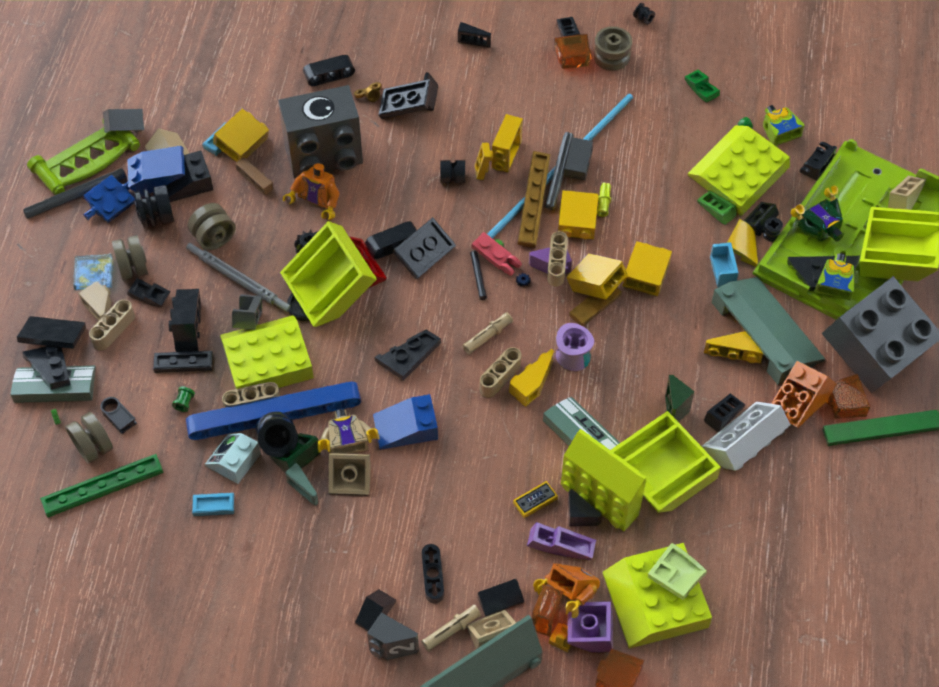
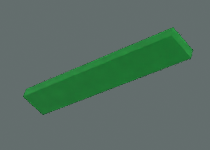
[822,409,939,446]
[40,454,164,518]

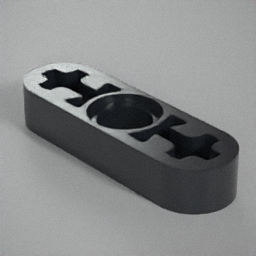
[422,544,444,603]

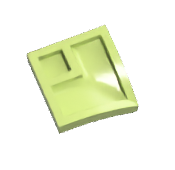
[648,543,707,600]

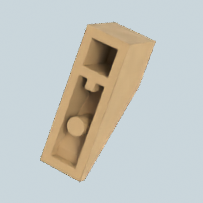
[888,176,926,210]

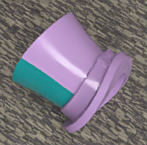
[556,323,594,371]

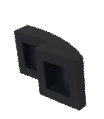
[127,278,171,307]

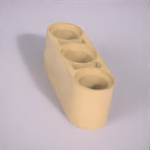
[547,231,568,287]
[89,300,135,350]
[480,347,521,398]
[222,382,280,408]

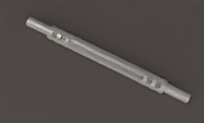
[186,243,291,312]

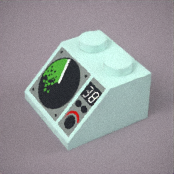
[205,433,261,484]

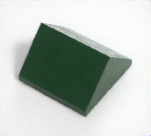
[665,375,695,422]
[270,433,320,473]

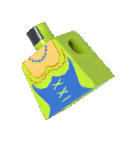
[763,105,805,146]
[814,254,854,301]

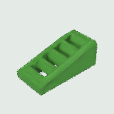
[697,191,737,225]

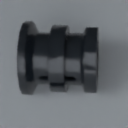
[633,3,655,25]
[763,217,783,242]

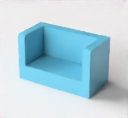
[710,243,739,287]

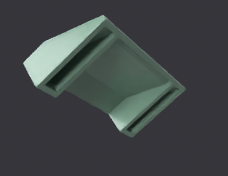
[711,277,825,385]
[420,615,543,687]

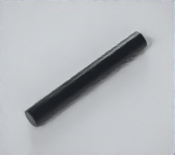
[470,251,487,300]

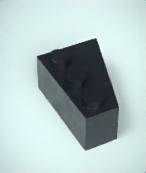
[168,289,201,352]

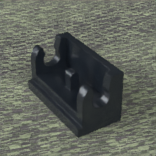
[800,142,837,181]

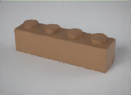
[235,157,273,196]

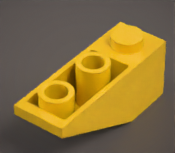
[704,331,764,363]
[509,349,554,407]

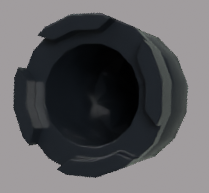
[256,411,298,457]

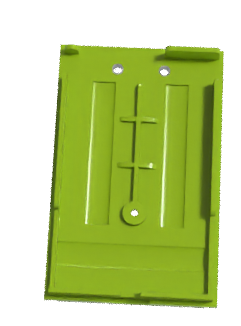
[753,139,939,320]

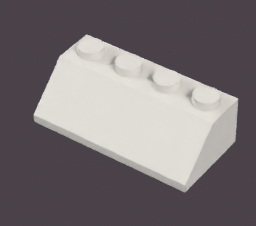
[702,402,790,471]

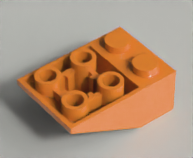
[771,361,837,428]

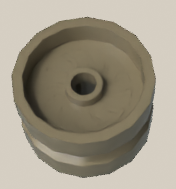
[593,27,632,70]
[187,203,236,250]
[112,235,148,281]
[65,412,113,464]

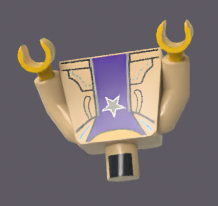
[318,409,380,454]

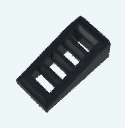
[557,17,581,48]
[458,22,491,48]
[704,393,746,432]

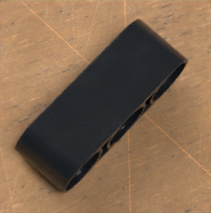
[303,55,355,86]
[365,221,417,259]

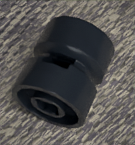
[440,160,466,183]

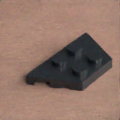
[787,255,860,291]

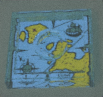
[73,254,113,290]

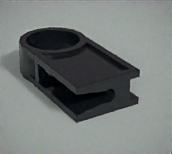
[100,397,137,434]

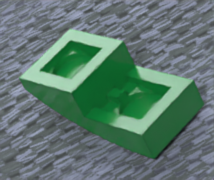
[684,69,720,103]

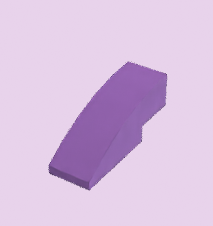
[527,522,596,560]

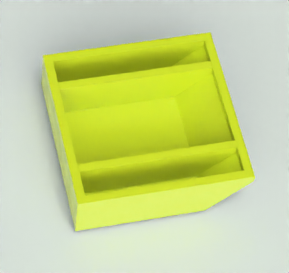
[688,125,790,216]
[860,207,939,282]
[280,221,377,327]
[220,315,314,389]
[611,411,721,513]
[561,429,647,531]
[602,543,712,649]

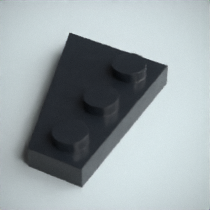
[374,329,441,380]
[22,346,71,389]

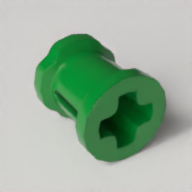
[172,386,195,412]

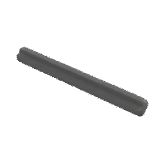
[545,132,574,210]

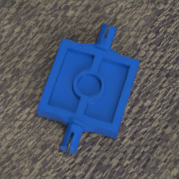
[83,175,135,223]

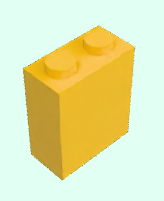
[213,108,269,162]
[558,190,599,239]
[622,241,672,296]
[566,253,628,299]

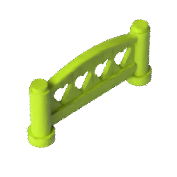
[27,120,140,195]

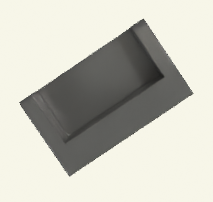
[103,109,144,133]
[565,137,593,181]
[232,294,262,330]

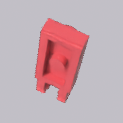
[471,232,522,276]

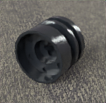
[135,185,174,229]

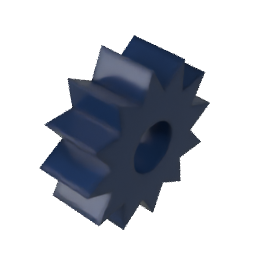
[516,273,531,287]

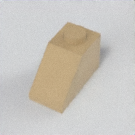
[79,281,112,321]

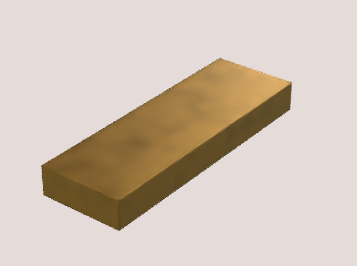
[569,288,622,327]

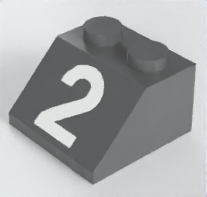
[367,612,419,660]

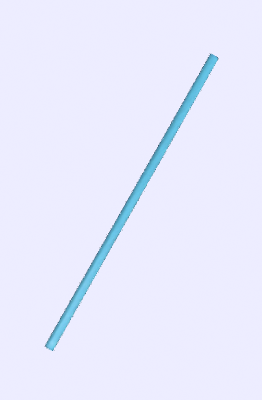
[487,94,633,239]

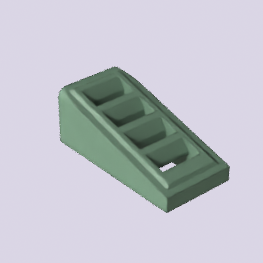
[286,463,318,506]

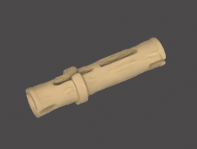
[462,312,513,355]
[422,604,481,652]

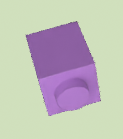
[529,247,572,275]

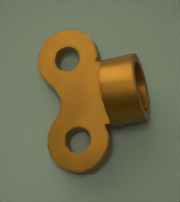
[354,82,382,102]

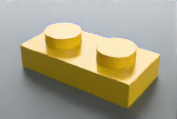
[474,143,493,180]

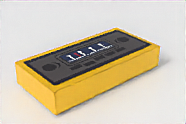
[513,481,558,518]

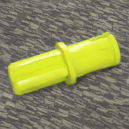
[597,182,611,217]

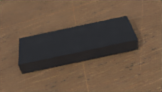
[153,351,213,373]

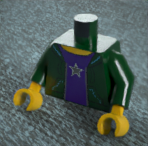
[791,185,844,242]

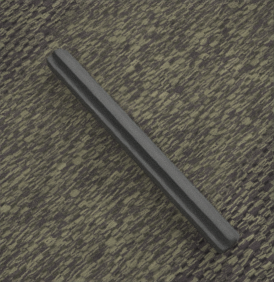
[23,168,126,218]

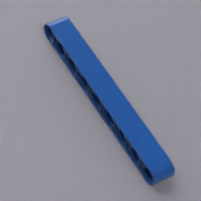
[185,381,362,440]

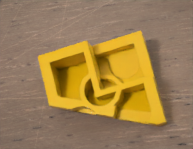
[727,219,758,267]

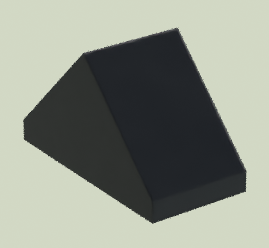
[568,489,602,526]
[355,589,396,631]

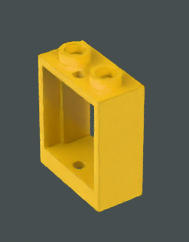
[491,114,523,172]

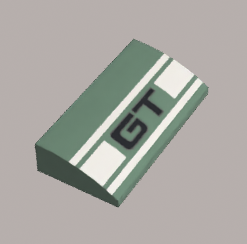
[10,365,96,403]
[543,397,620,450]

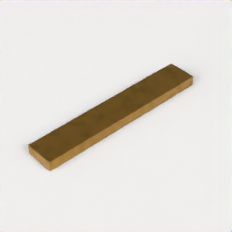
[517,151,551,248]

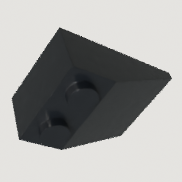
[166,150,213,202]

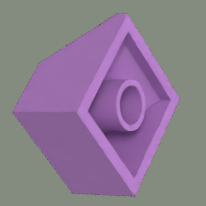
[568,602,613,652]

